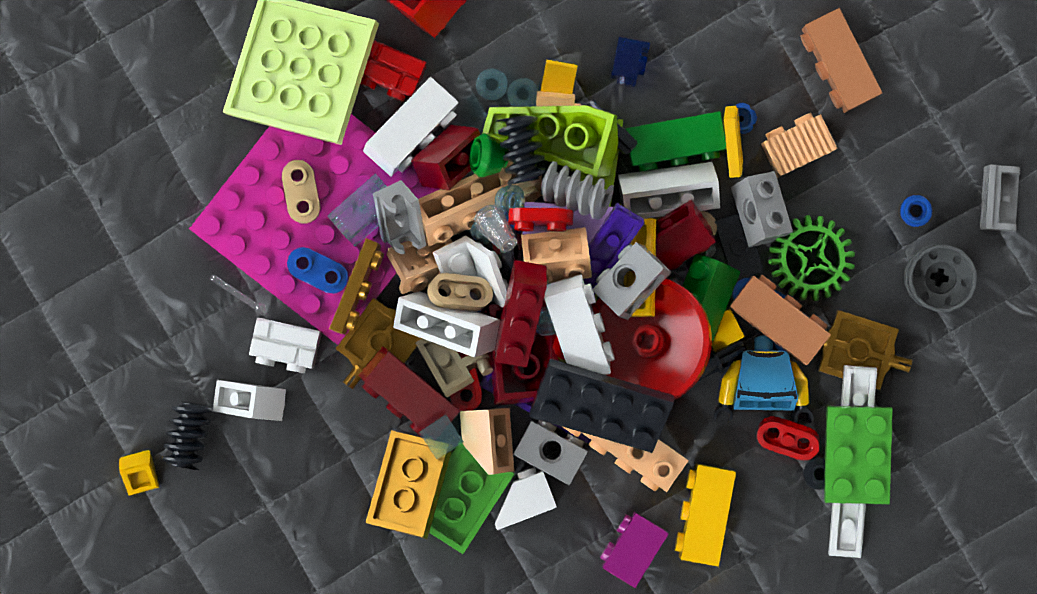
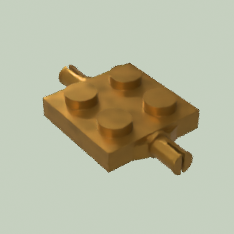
[336,298,422,390]
[818,310,912,390]

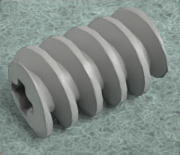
[541,161,614,220]

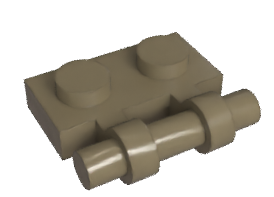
[415,338,493,397]

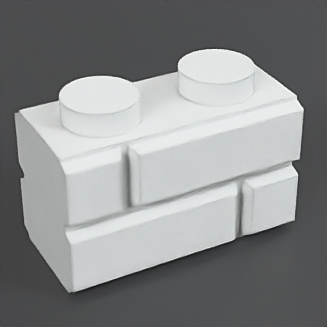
[249,317,322,373]

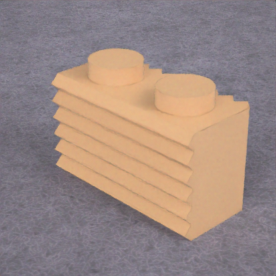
[761,112,838,178]

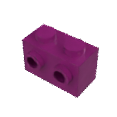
[600,511,669,588]

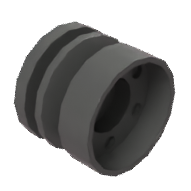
[904,244,977,312]

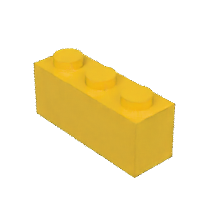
[675,463,736,567]

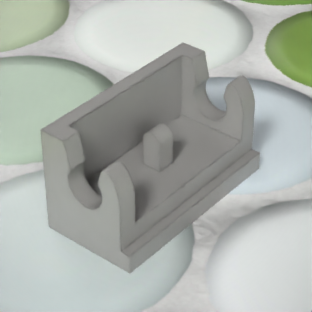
[980,165,1020,232]
[373,180,426,254]

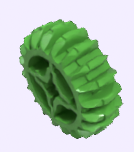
[768,215,855,301]

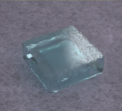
[419,415,464,460]

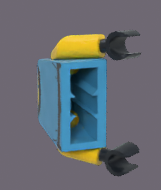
[714,335,813,424]

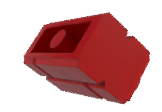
[361,40,427,102]

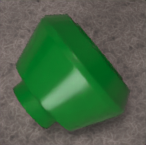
[470,133,509,177]

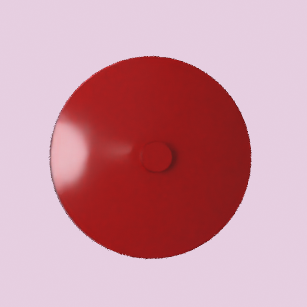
[596,279,712,400]

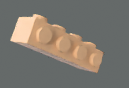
[418,161,543,246]
[563,427,689,492]

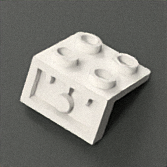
[433,236,509,308]

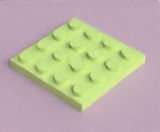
[223,0,379,145]

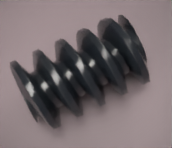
[496,115,547,185]
[161,401,213,470]

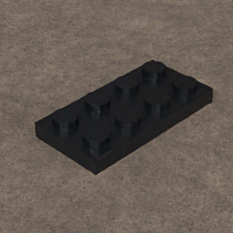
[529,359,674,453]

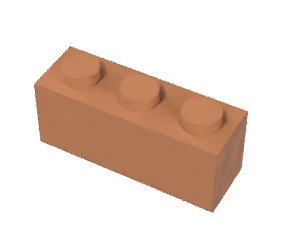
[800,8,882,113]
[729,275,831,365]

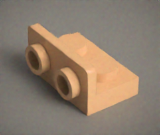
[521,227,592,284]
[387,238,453,294]

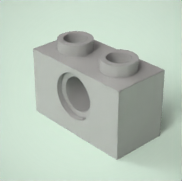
[731,171,793,247]
[593,242,671,320]
[513,420,588,485]

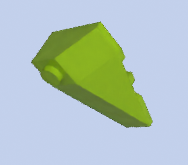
[482,105,618,178]

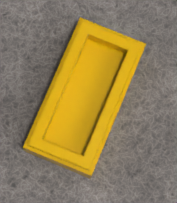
[724,106,743,178]

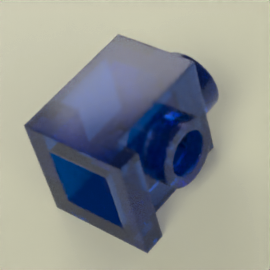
[611,37,650,87]

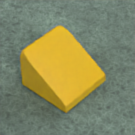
[541,59,578,94]
[712,309,745,351]
[119,450,159,495]

